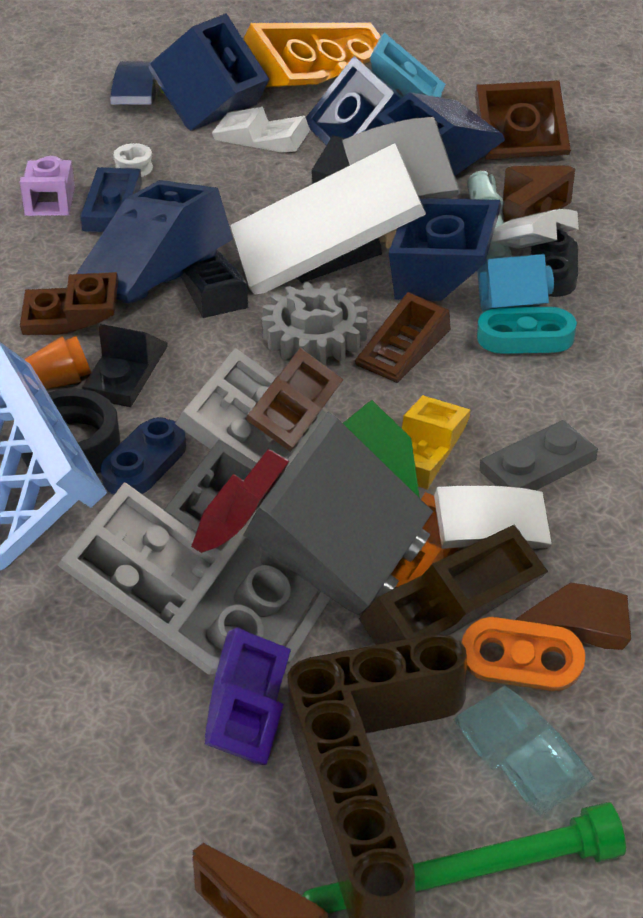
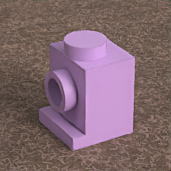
[20,156,75,216]

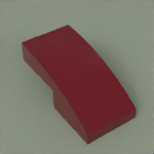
[191,449,289,553]

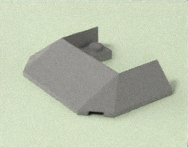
[57,348,331,674]

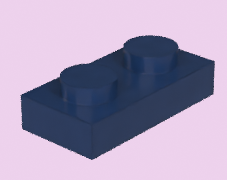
[80,167,142,232]

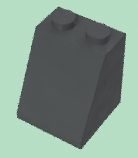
[243,412,433,616]

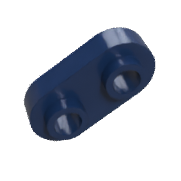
[101,417,186,495]

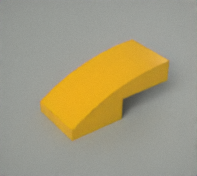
[402,395,471,490]

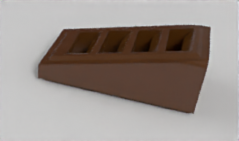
[355,292,451,383]
[192,843,328,918]

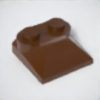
[475,80,571,160]

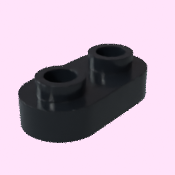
[530,229,578,297]

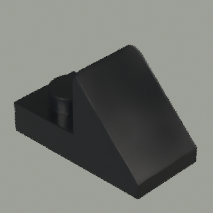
[82,324,168,407]

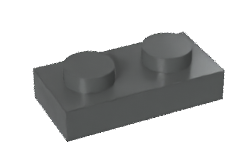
[479,420,598,490]

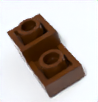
[20,272,118,335]

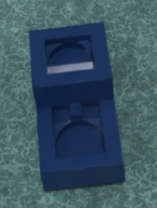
[111,61,157,105]

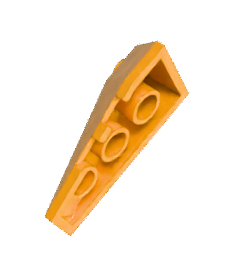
[243,23,381,87]

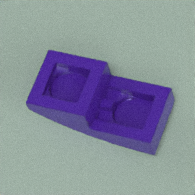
[205,627,291,765]

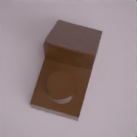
[503,165,575,223]

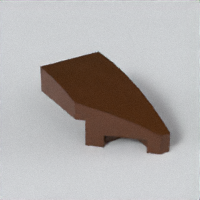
[515,582,631,650]

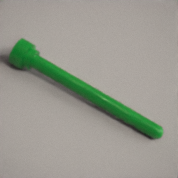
[302,802,626,914]

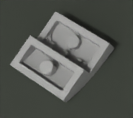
[342,117,460,199]

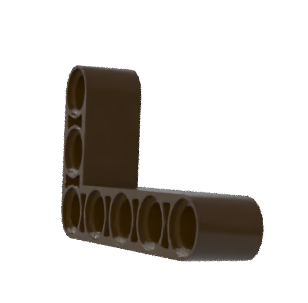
[287,634,467,918]

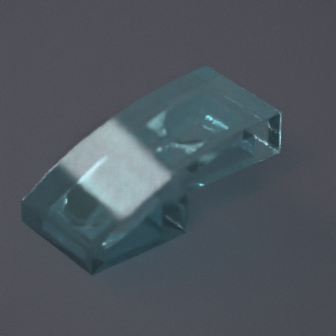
[454,686,595,817]

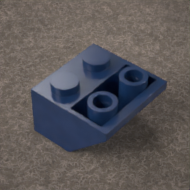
[148,13,269,131]
[376,92,505,176]

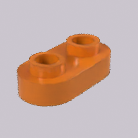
[462,617,585,691]

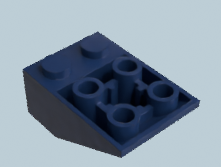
[76,180,233,303]

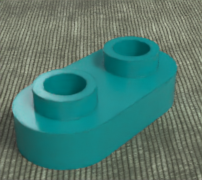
[477,307,577,354]

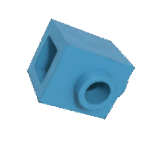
[477,254,554,311]

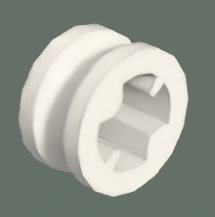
[113,143,153,177]

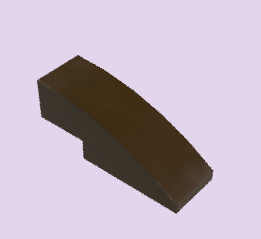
[359,524,548,645]

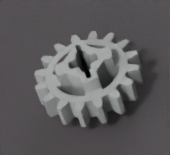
[262,282,368,365]

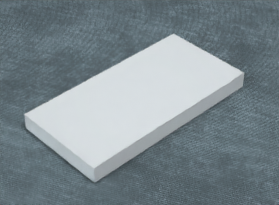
[230,143,426,295]

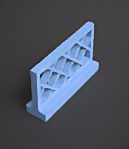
[0,342,107,570]

